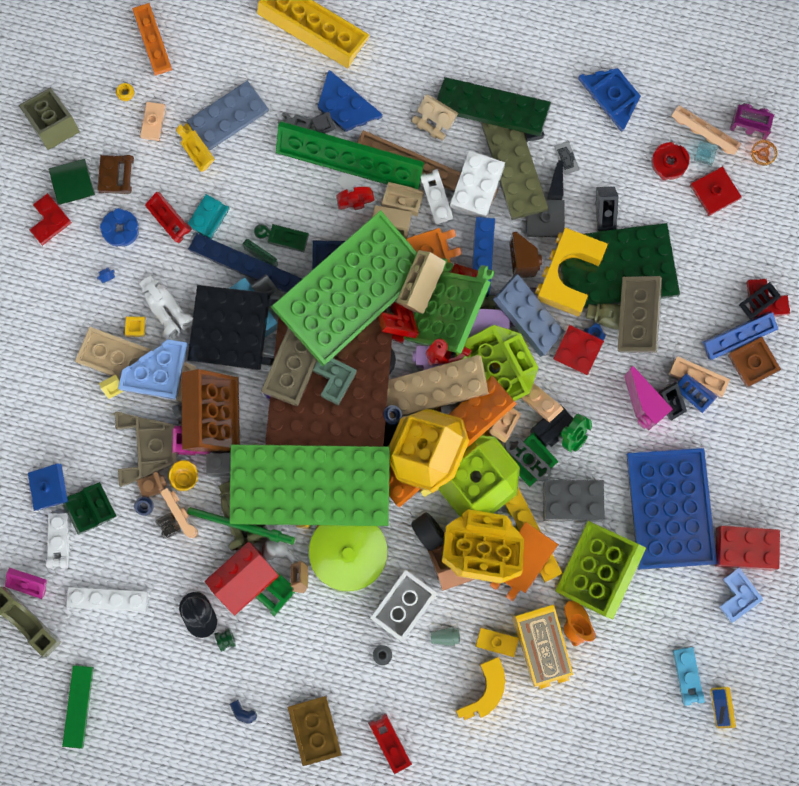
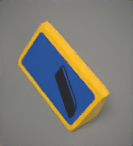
[711,687,736,728]

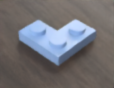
[719,567,764,623]

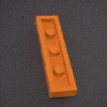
[132,3,172,76]

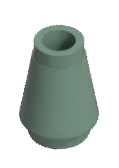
[431,626,460,646]

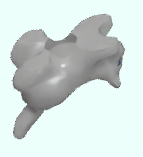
[261,525,299,563]

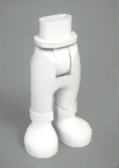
[139,276,193,340]

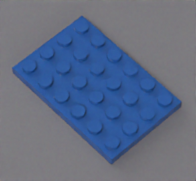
[626,448,717,570]

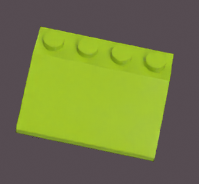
[555,521,646,619]

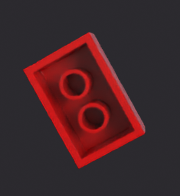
[715,526,780,571]

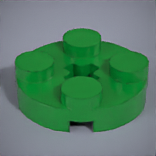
[561,413,592,452]

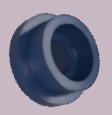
[383,405,402,425]
[134,496,154,516]

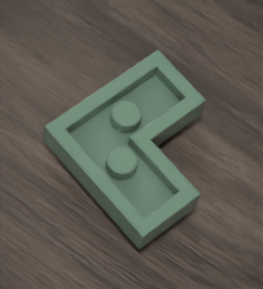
[313,358,357,406]

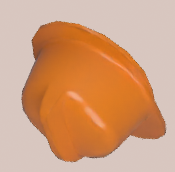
[563,601,596,646]

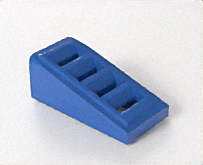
[678,373,718,413]

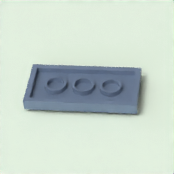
[187,80,269,151]
[493,274,564,357]

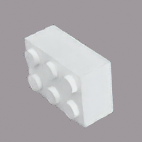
[450,151,505,218]
[370,570,438,642]

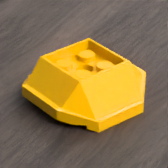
[389,408,469,493]
[442,509,524,583]

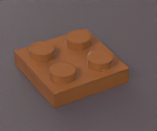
[728,337,781,388]

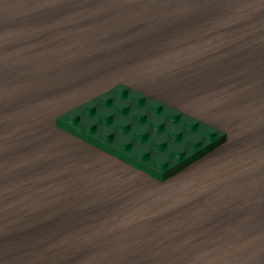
[556,223,680,309]

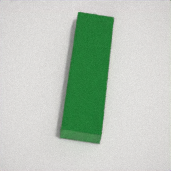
[62,665,94,749]

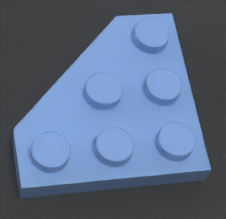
[118,339,188,400]

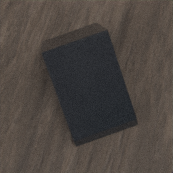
[658,382,687,421]

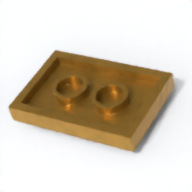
[287,696,342,766]

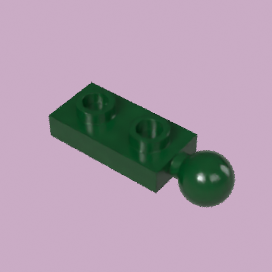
[254,224,309,253]

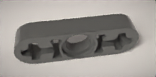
[505,437,551,481]

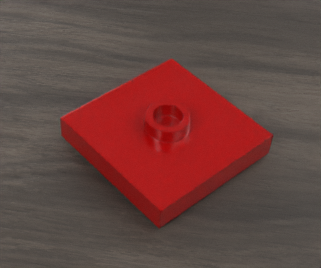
[690,166,742,216]

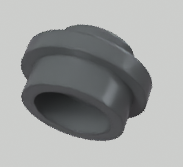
[373,645,392,665]

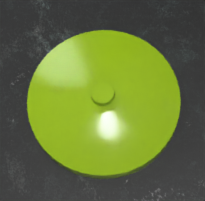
[309,525,387,592]

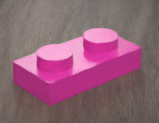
[5,568,47,599]

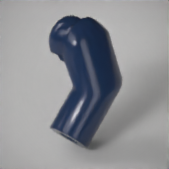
[229,700,257,724]

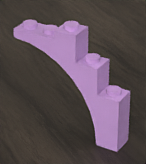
[413,309,510,371]

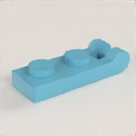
[672,647,705,706]

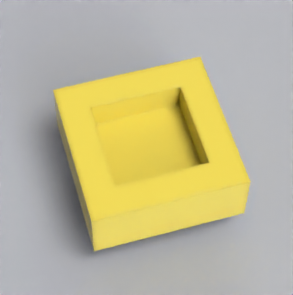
[99,375,124,399]

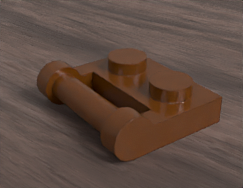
[98,155,134,194]

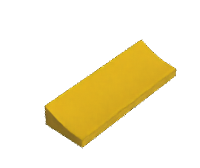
[257,0,369,69]

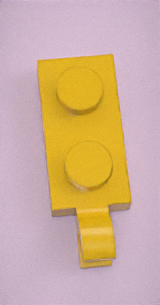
[176,123,215,172]

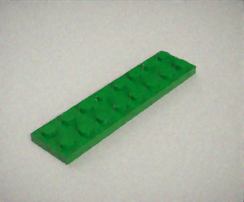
[276,121,424,189]

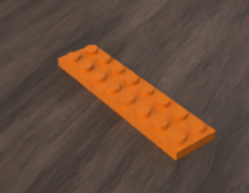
[389,376,517,508]

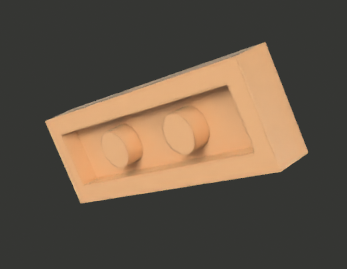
[668,356,730,398]

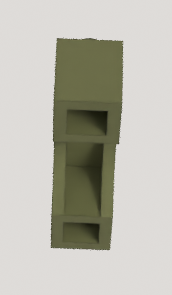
[0,586,62,657]

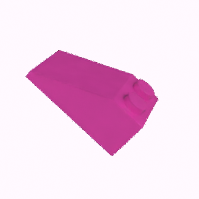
[624,366,673,431]

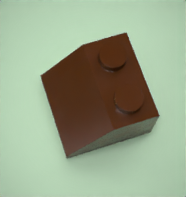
[509,232,542,278]

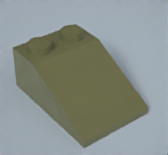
[19,87,80,150]

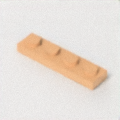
[672,105,741,155]

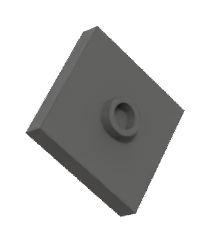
[527,200,565,238]

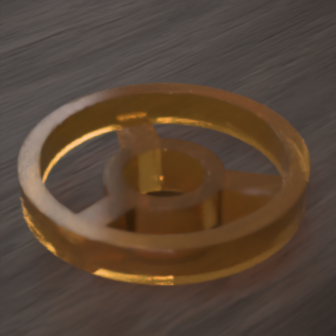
[751,140,777,166]

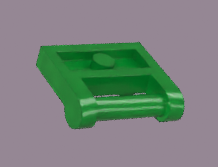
[255,570,295,617]

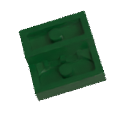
[49,159,95,205]
[63,482,117,535]

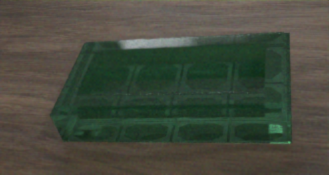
[243,239,278,267]

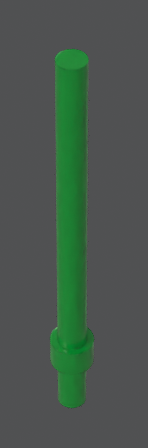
[187,507,295,545]

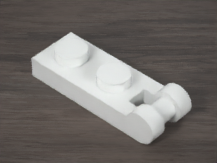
[421,169,454,225]
[46,513,69,569]

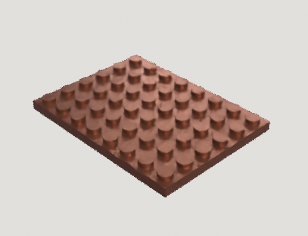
[265,312,394,446]

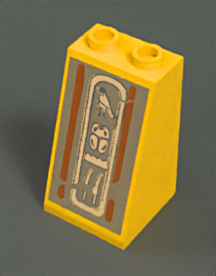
[512,604,573,689]

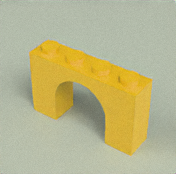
[535,227,608,317]

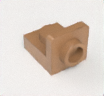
[137,471,167,498]

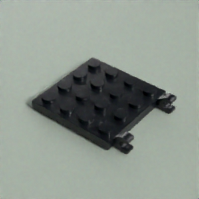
[187,285,278,370]

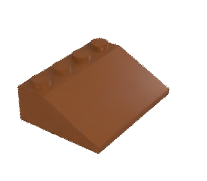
[182,369,240,453]

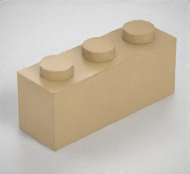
[396,250,446,314]

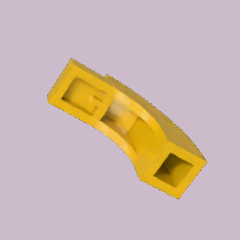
[455,657,505,720]

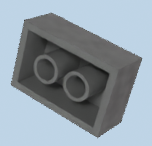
[543,480,605,522]

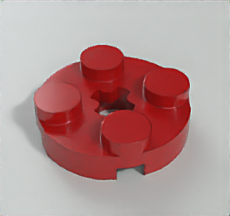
[651,142,690,180]
[336,187,375,210]

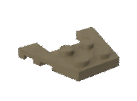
[115,412,177,487]

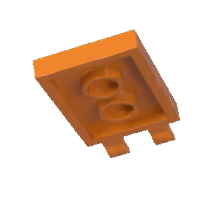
[406,228,462,263]
[489,522,559,601]

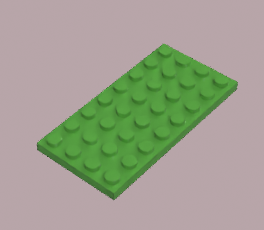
[271,210,417,366]
[230,444,390,526]

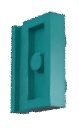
[187,194,230,239]

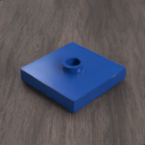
[28,463,68,511]

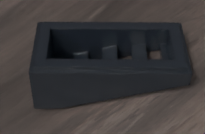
[547,160,564,200]
[739,282,782,320]

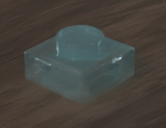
[694,141,718,166]

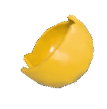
[169,460,198,491]

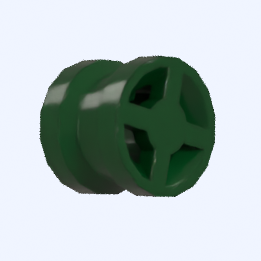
[215,628,236,652]

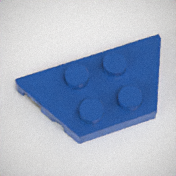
[578,68,641,132]
[318,70,382,132]

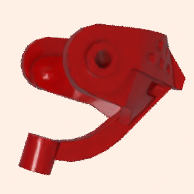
[426,338,472,366]

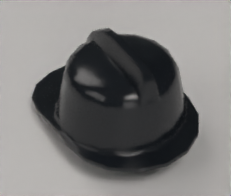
[179,592,217,638]

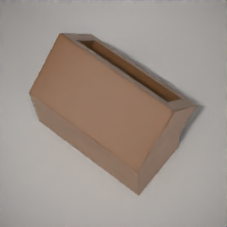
[291,561,308,593]

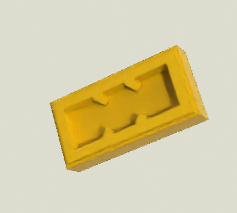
[475,628,519,658]

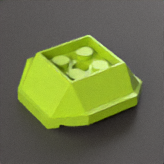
[455,325,538,401]
[438,435,520,516]

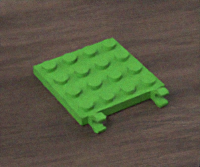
[404,258,494,354]

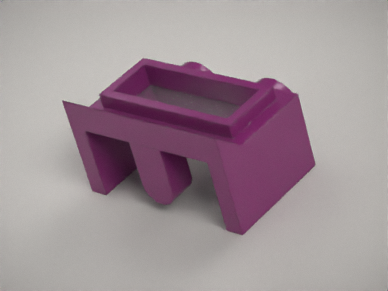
[730,103,775,140]

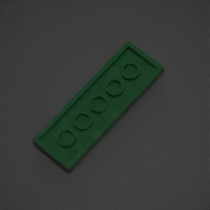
[437,77,551,136]

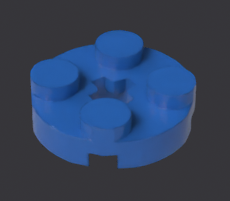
[100,208,139,247]

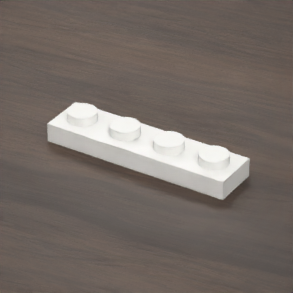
[66,587,148,612]

